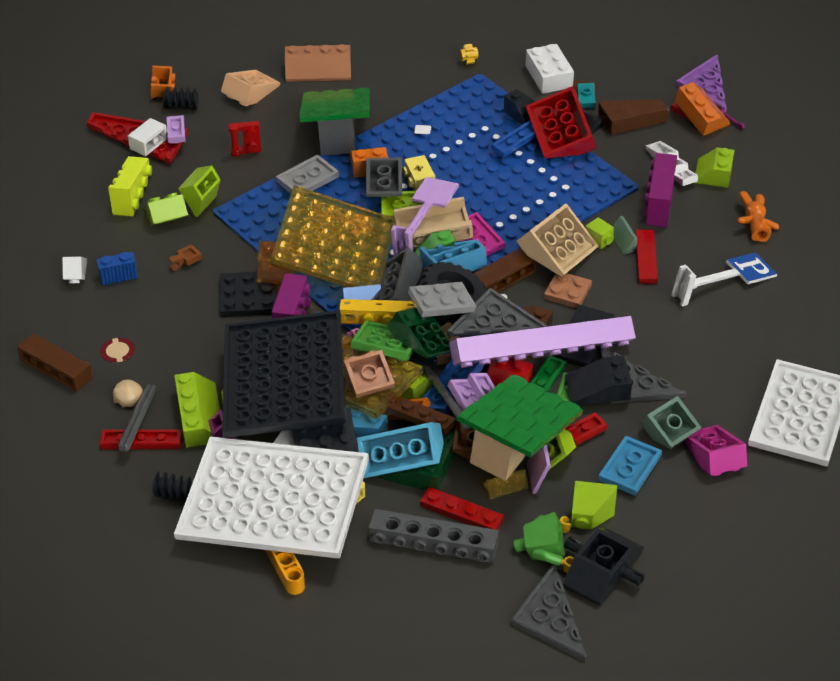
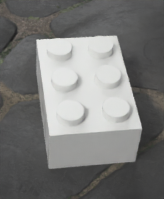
[525,44,574,94]

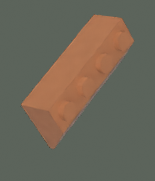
[285,44,351,82]

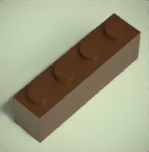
[473,248,537,293]
[17,333,93,392]

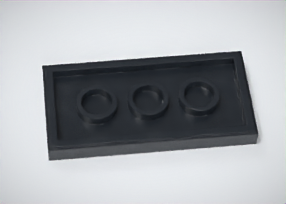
[553,305,615,367]

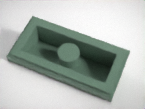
[613,216,637,254]

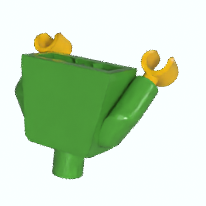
[514,512,574,573]

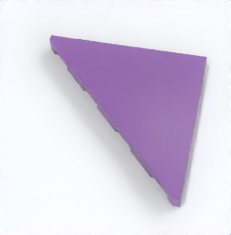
[675,55,727,113]

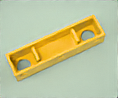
[340,299,416,325]

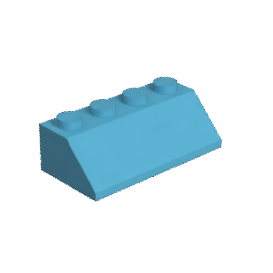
[357,422,444,478]

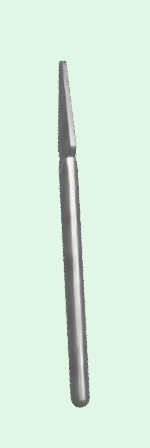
[422,366,471,430]

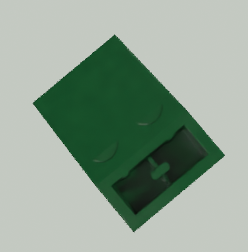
[387,308,451,359]

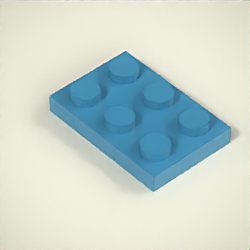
[598,436,662,496]

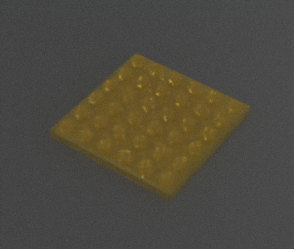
[270,185,397,288]

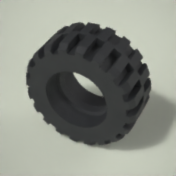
[416,262,487,327]

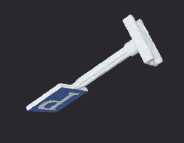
[671,252,777,306]

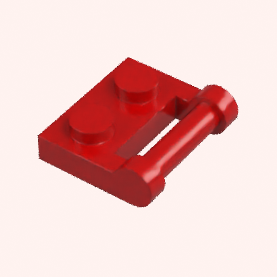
[228,121,262,157]

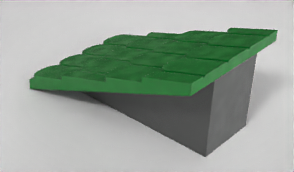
[299,88,370,155]

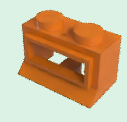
[151,65,175,100]

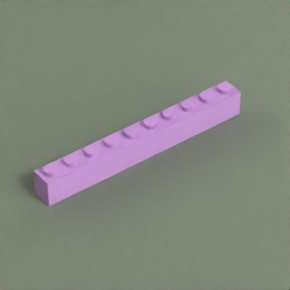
[449,316,636,368]

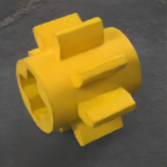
[460,44,478,65]

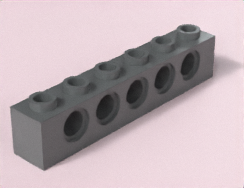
[369,509,499,563]

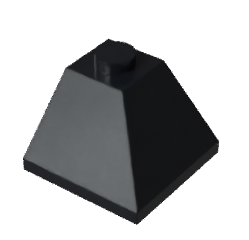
[504,89,536,125]

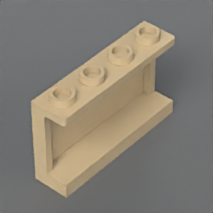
[393,197,474,249]

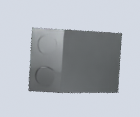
[366,157,402,197]

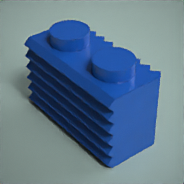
[96,252,138,286]

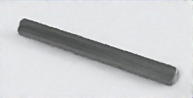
[118,384,156,452]

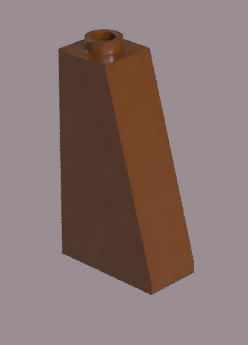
[598,99,669,135]

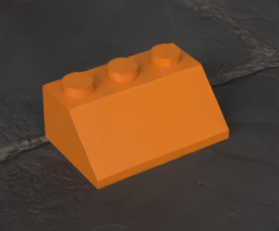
[674,82,730,136]

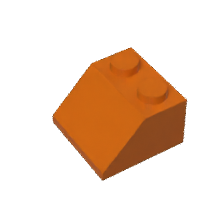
[350,147,388,178]

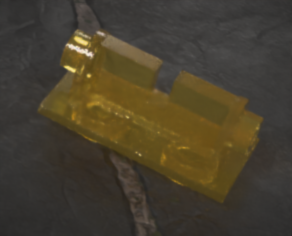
[483,469,528,499]

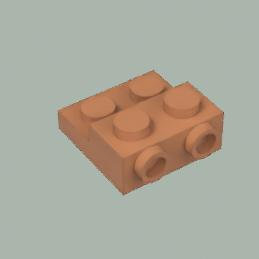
[343,350,395,398]

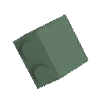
[641,396,702,449]

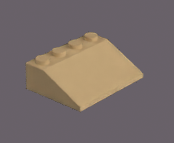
[517,203,599,277]

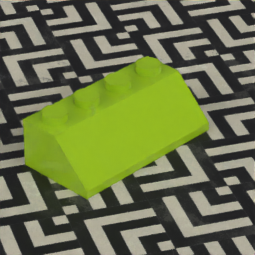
[174,372,220,448]

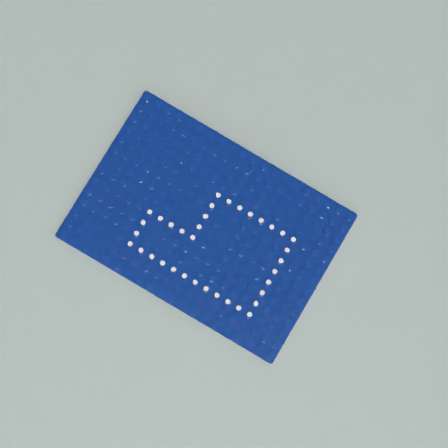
[213,74,639,332]

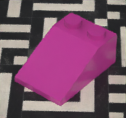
[684,425,747,476]

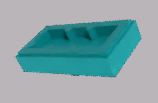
[578,83,596,108]

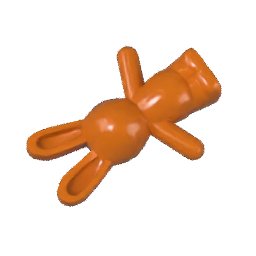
[737,191,779,242]

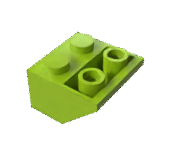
[178,165,221,217]
[144,192,188,226]

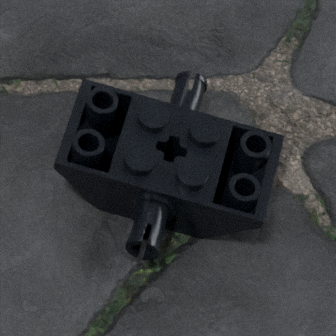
[563,528,645,606]

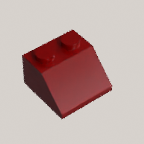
[487,358,533,387]

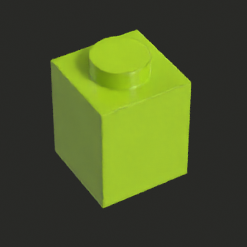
[586,217,614,249]

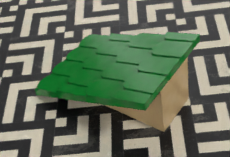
[457,375,583,481]

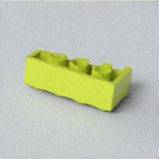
[108,156,152,216]

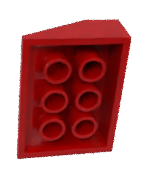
[526,86,597,158]

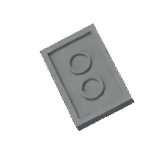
[276,155,339,199]
[408,282,476,317]

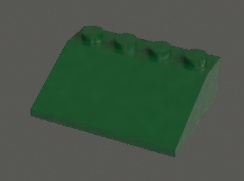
[379,417,457,491]

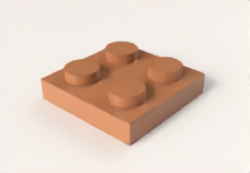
[544,273,592,309]

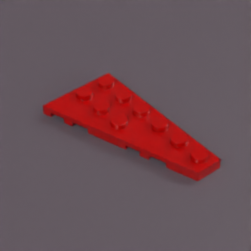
[87,112,189,165]

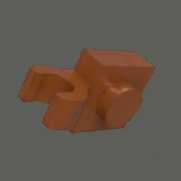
[169,244,202,271]

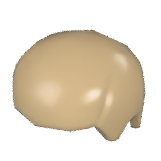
[112,379,143,408]

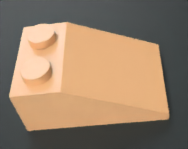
[221,70,280,106]

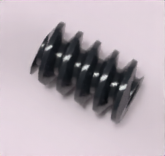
[163,87,198,109]
[152,472,193,502]

